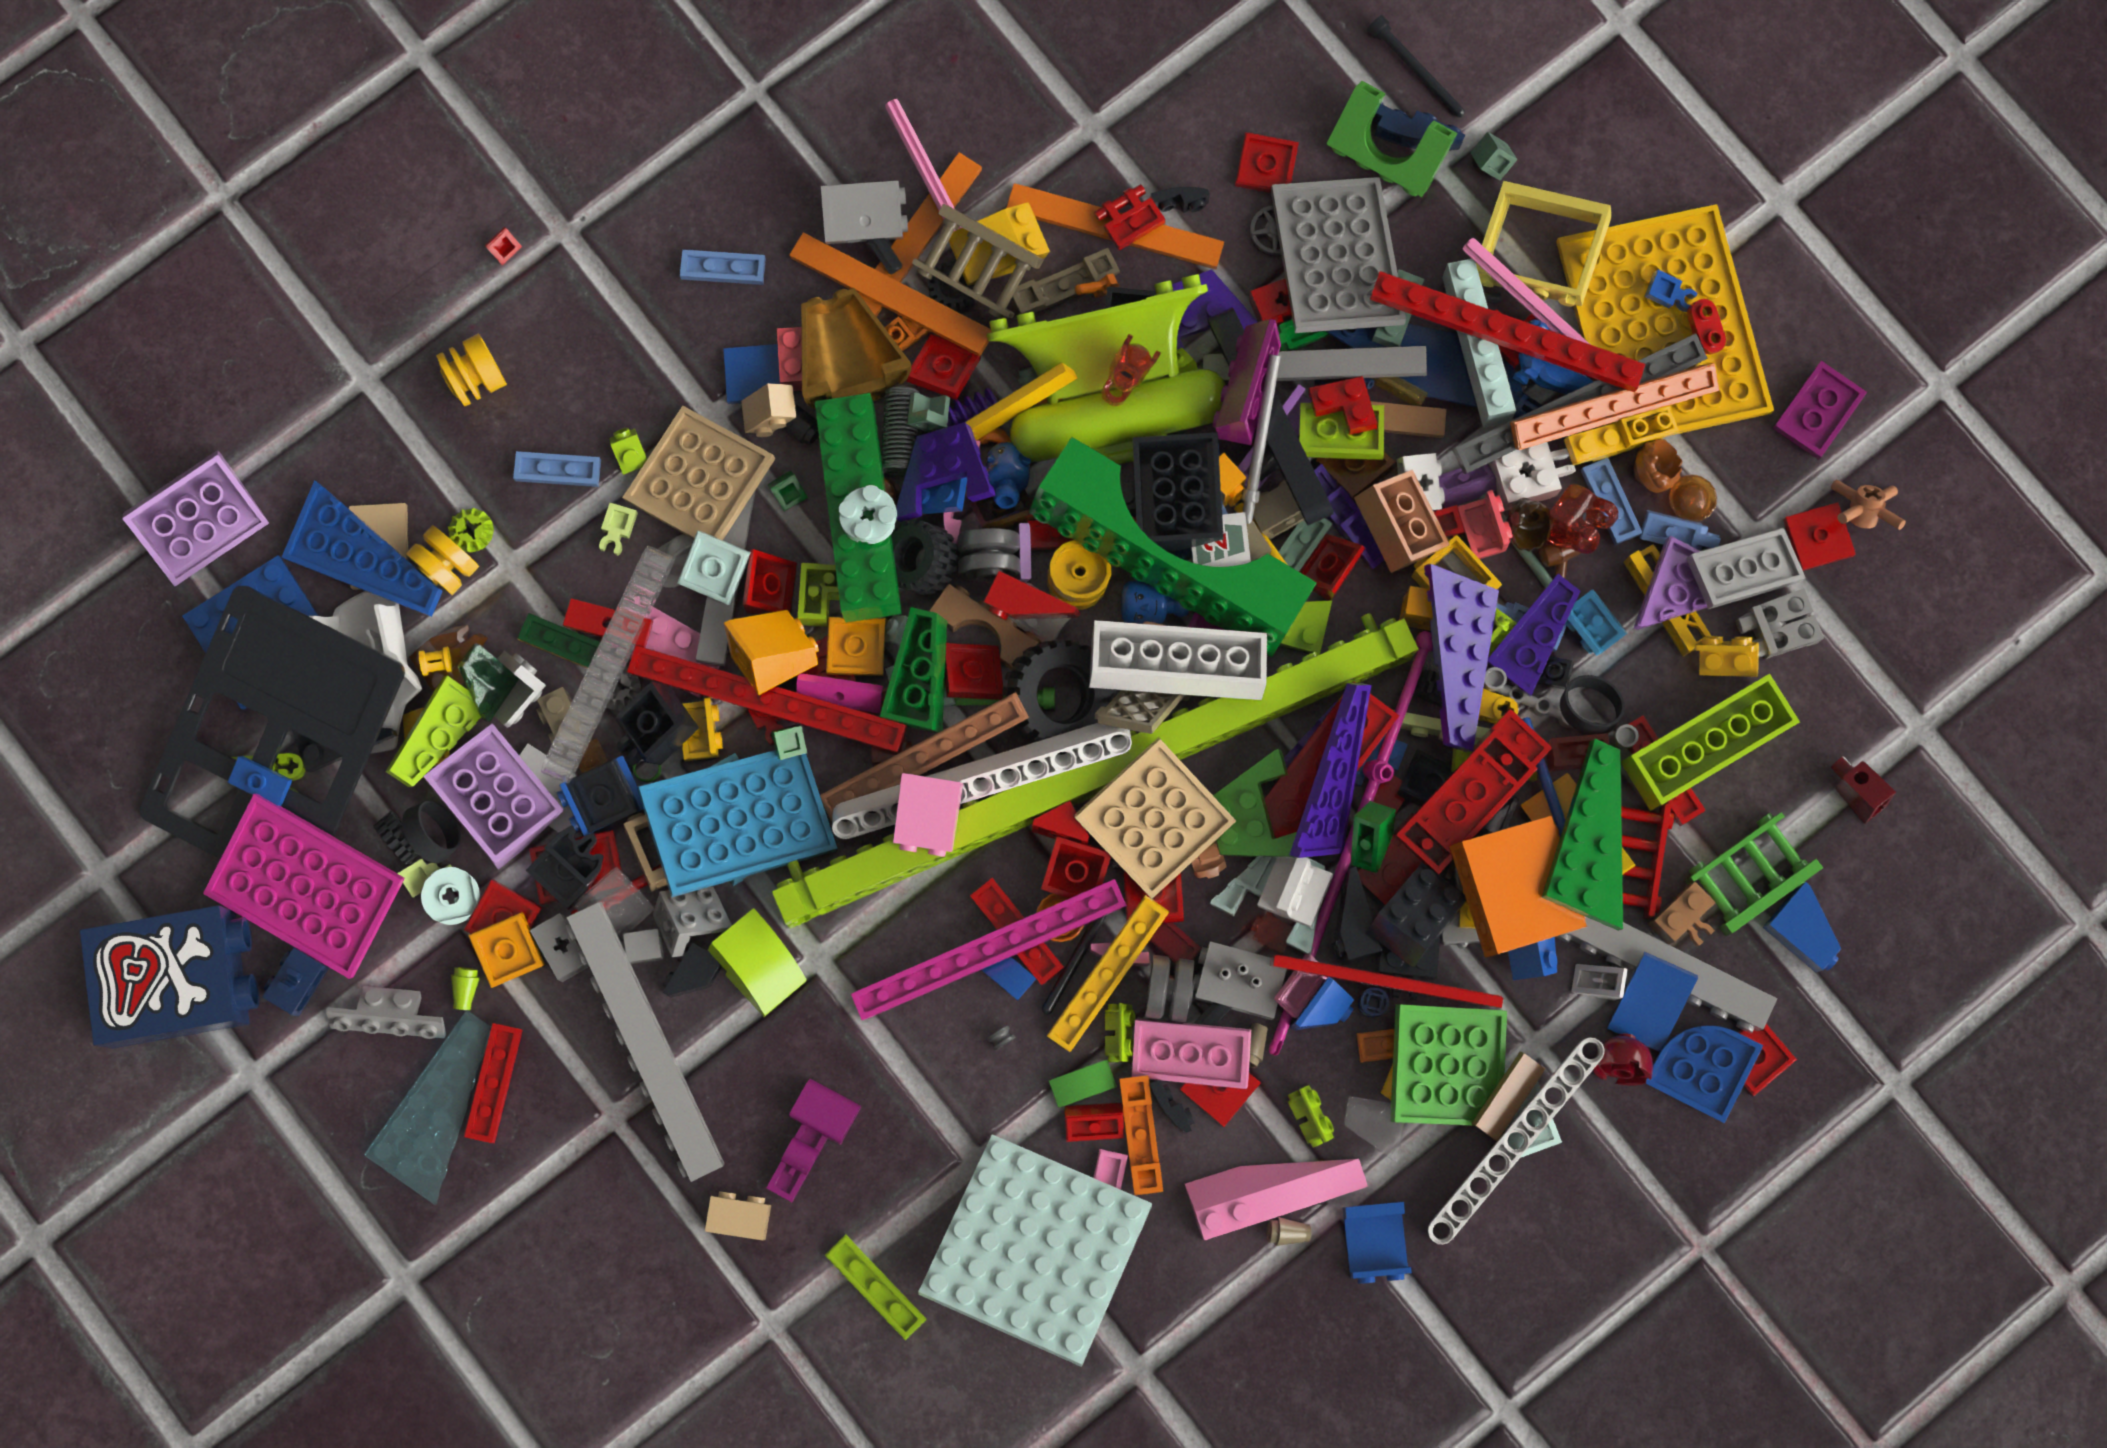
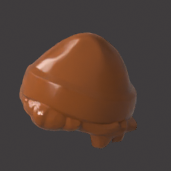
[1634,439,1683,493]

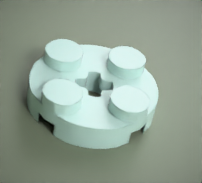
[839,485,897,544]
[421,867,480,925]

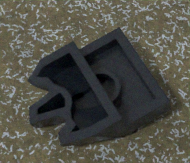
[526,825,604,910]

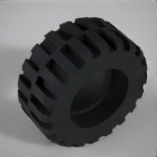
[1002,639,1117,743]

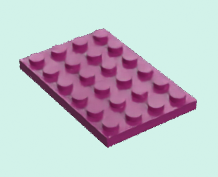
[203,794,405,979]

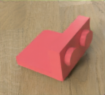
[1458,490,1512,559]

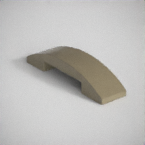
[1012,248,1120,314]

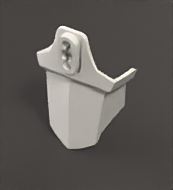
[309,591,422,753]

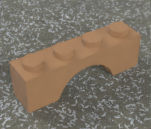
[930,584,1041,671]

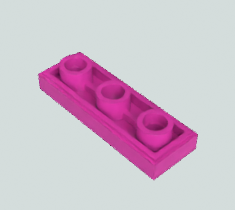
[796,673,883,713]

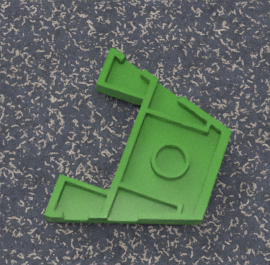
[1213,749,1308,858]

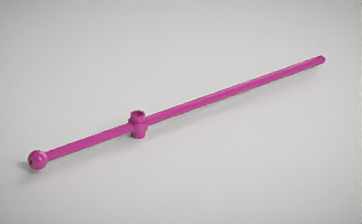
[1269,631,1433,1056]

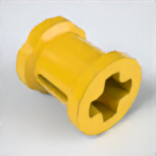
[419,646,452,676]

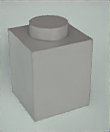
[620,929,665,964]

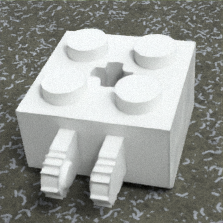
[1488,442,1576,511]

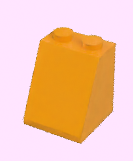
[724,610,819,695]

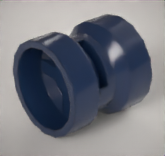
[1357,987,1389,1018]

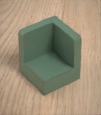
[1471,132,1518,180]
[907,393,950,433]

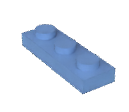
[680,250,766,285]
[513,451,601,487]
[1581,458,1643,545]

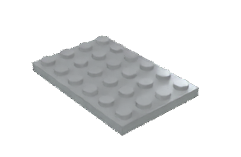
[1271,177,1406,333]

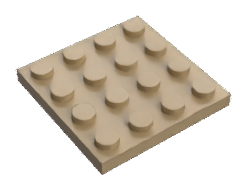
[622,406,776,540]
[1074,737,1236,899]

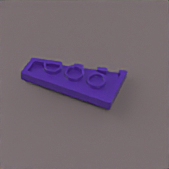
[1487,574,1580,697]

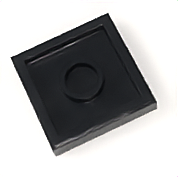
[565,758,640,833]

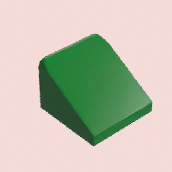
[768,471,808,512]

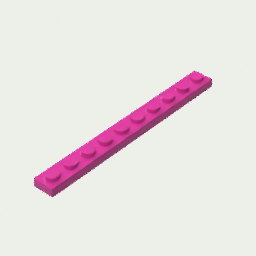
[851,879,1127,1021]

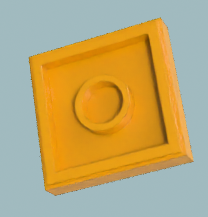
[826,617,886,676]
[468,912,546,988]

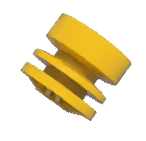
[436,333,507,407]

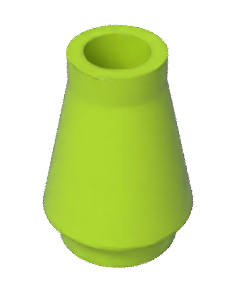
[451,967,480,1010]

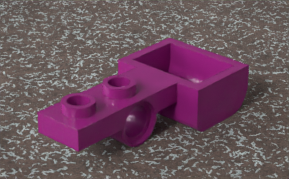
[766,1078,861,1203]

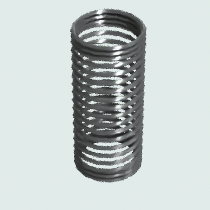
[881,386,920,476]

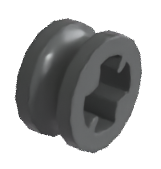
[987,1026,1016,1051]

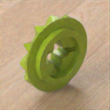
[448,507,494,552]

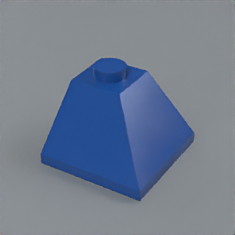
[1290,977,1354,1031]

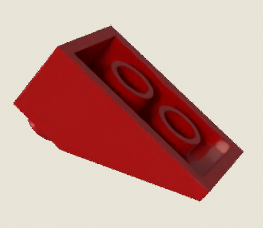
[984,571,1080,621]

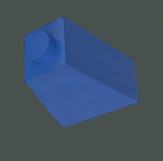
[1762,882,1841,973]

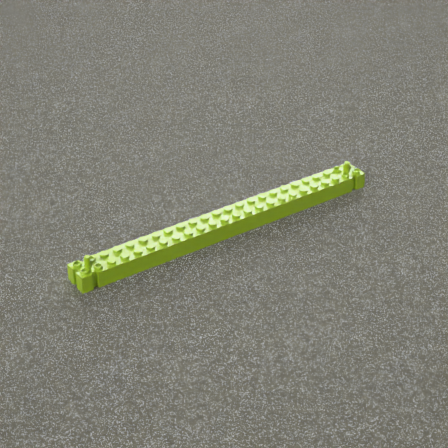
[772,613,1418,929]

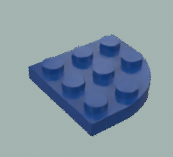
[1646,1026,1763,1123]

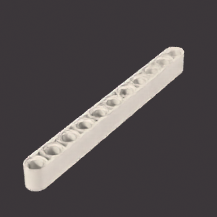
[832,723,1132,839]

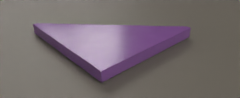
[1634,536,1707,630]

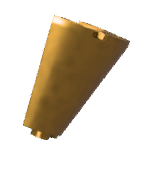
[801,288,911,409]

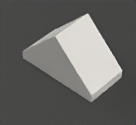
[1571,964,1627,1001]

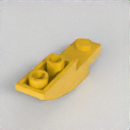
[1564,405,1679,466]

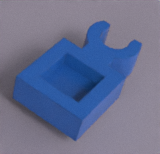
[1644,269,1697,312]

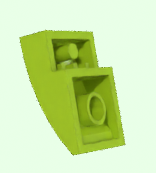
[708,908,807,1017]

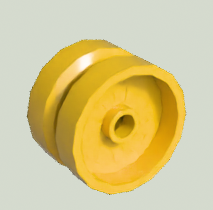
[406,525,479,596]
[1047,540,1111,610]

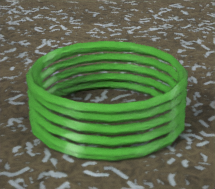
[632,764,661,782]

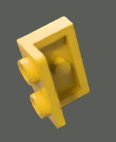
[682,697,723,762]

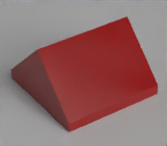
[1299,533,1365,601]
[743,549,797,615]
[1032,801,1089,844]
[1041,835,1111,898]

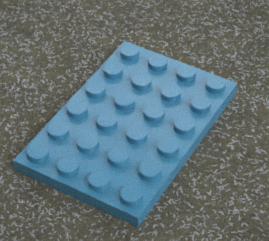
[638,750,837,897]

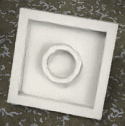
[1257,857,1333,928]

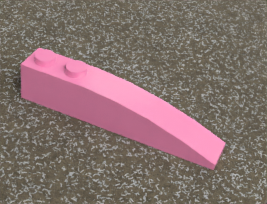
[1185,1159,1368,1240]

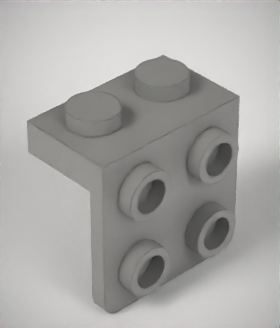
[489,650,546,728]

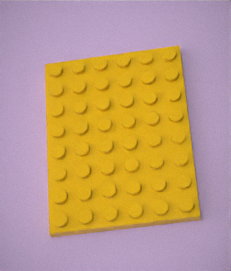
[1556,204,1774,435]

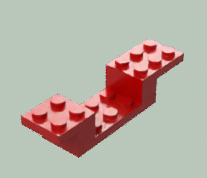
[1357,709,1552,905]

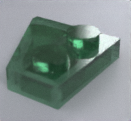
[458,644,520,722]

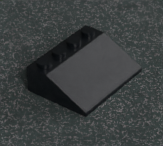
[1133,432,1224,553]

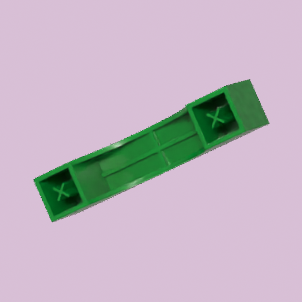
[1029,437,1317,658]

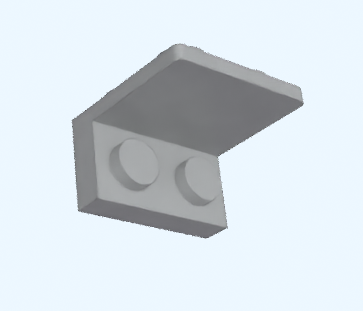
[653,886,732,957]

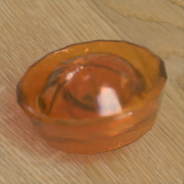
[1669,474,1717,522]

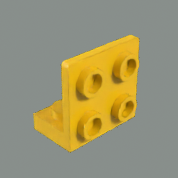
[1695,636,1759,677]

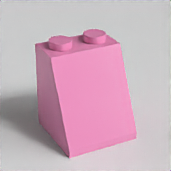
[893,773,963,857]

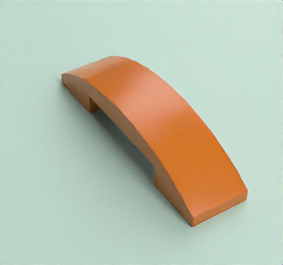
[1119,1075,1163,1195]

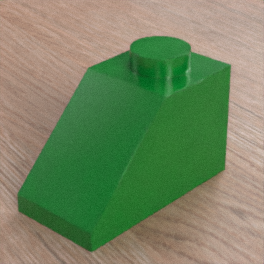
[1351,801,1396,873]

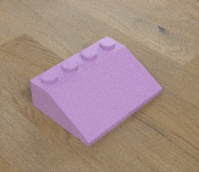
[122,450,269,586]
[423,723,564,870]

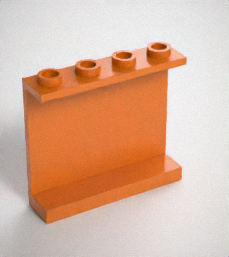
[1449,816,1587,958]

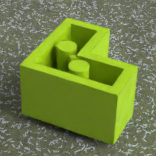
[798,563,840,627]

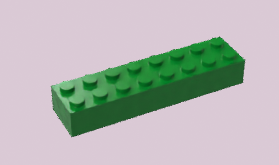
[815,393,902,623]

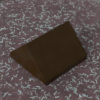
[969,490,1036,531]

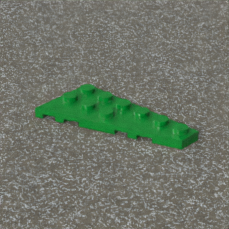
[1542,739,1623,931]

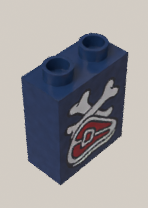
[80,906,259,1049]

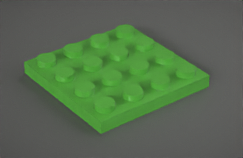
[1390,1004,1507,1126]

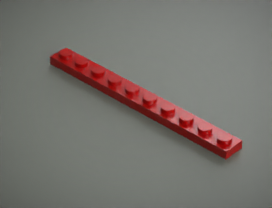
[1370,271,1645,393]
[627,645,907,753]

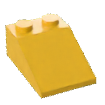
[949,202,1050,286]

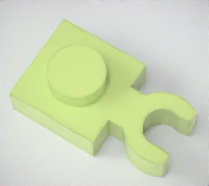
[599,503,638,556]
[398,859,452,898]

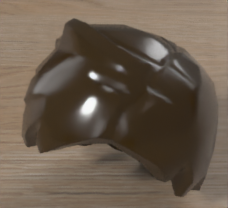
[1506,497,1553,552]

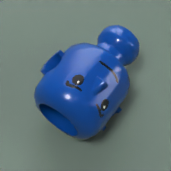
[985,442,1031,509]
[1121,580,1189,624]

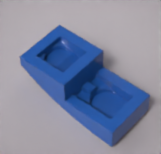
[981,957,1036,1001]

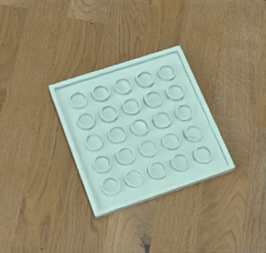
[918,1134,1152,1367]

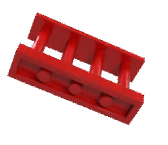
[1621,804,1674,919]

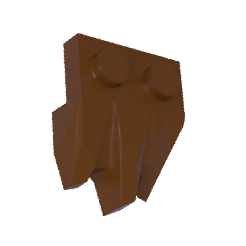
[409,625,493,692]

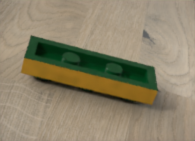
[517,613,608,672]

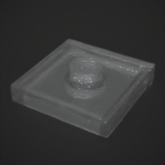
[573,866,655,940]

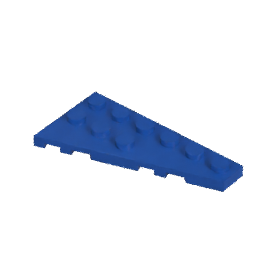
[282,480,443,617]

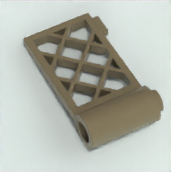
[1095,690,1191,734]

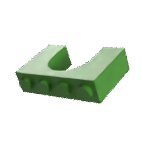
[1327,81,1458,197]

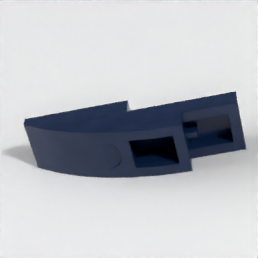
[1372,102,1465,151]

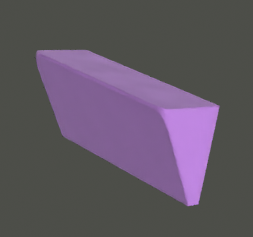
[1438,464,1496,508]

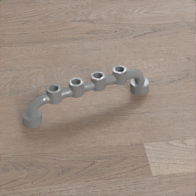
[1484,667,1639,749]

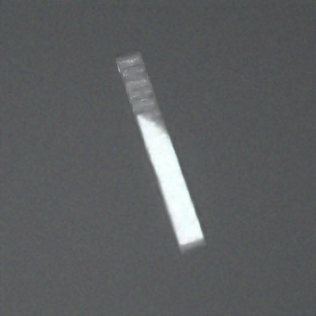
[541,545,675,784]

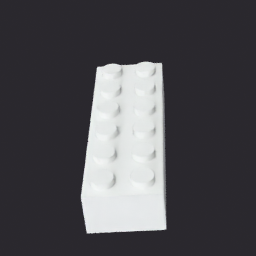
[1089,620,1267,700]

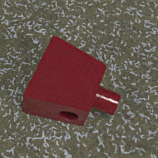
[1830,756,1896,824]

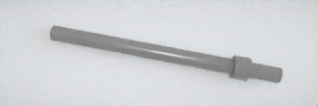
[1242,354,1281,524]

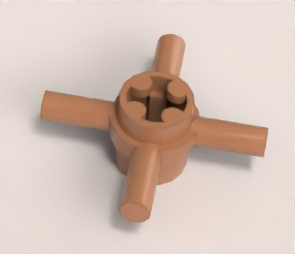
[1831,479,1906,530]

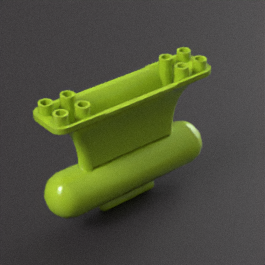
[986,274,1227,464]

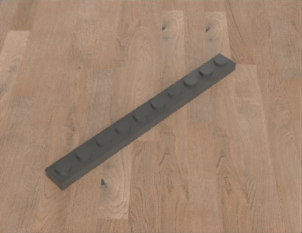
[1452,334,1708,474]

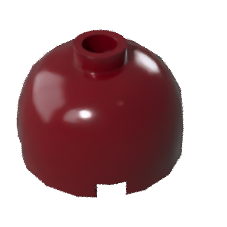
[1593,1033,1653,1086]

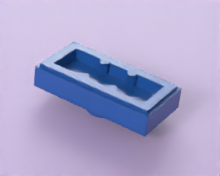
[228,756,292,806]

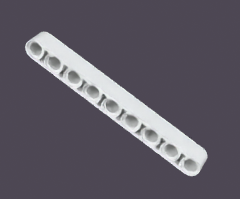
[1428,1038,1604,1245]

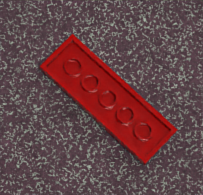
[1264,681,1400,838]

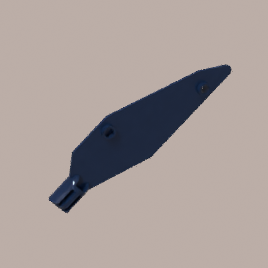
[1326,323,1543,419]

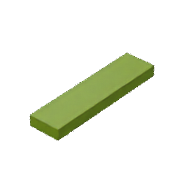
[825,1234,927,1341]

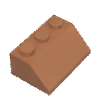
[1354,469,1450,573]

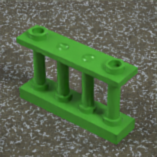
[1684,812,1823,936]

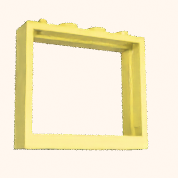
[1476,181,1611,307]

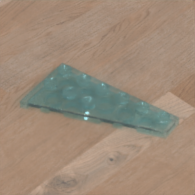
[364,1010,492,1205]

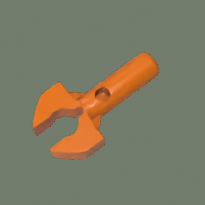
[1075,274,1119,298]

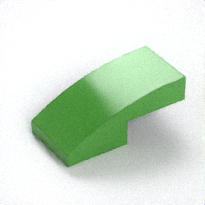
[1049,1060,1117,1108]

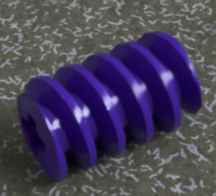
[947,388,998,427]

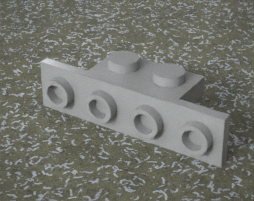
[326,986,446,1039]

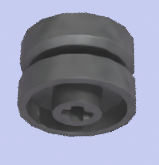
[957,529,1021,581]
[1145,955,1194,1023]

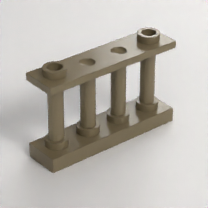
[912,204,1044,319]

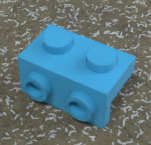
[1565,589,1628,656]

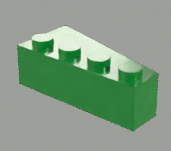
[880,607,947,734]

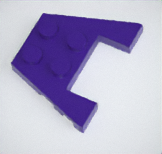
[1172,269,1258,350]
[896,422,995,522]

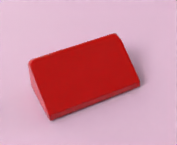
[1064,1103,1124,1142]

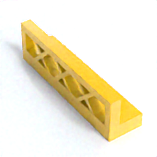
[1624,544,1711,656]

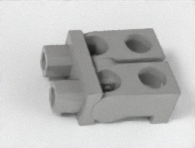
[1735,588,1824,659]

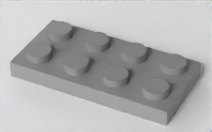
[1686,528,1806,609]

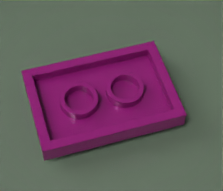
[1773,361,1867,460]

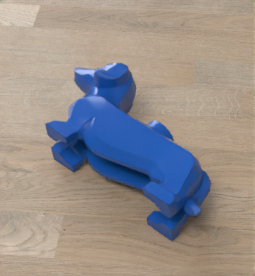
[1512,320,1593,395]

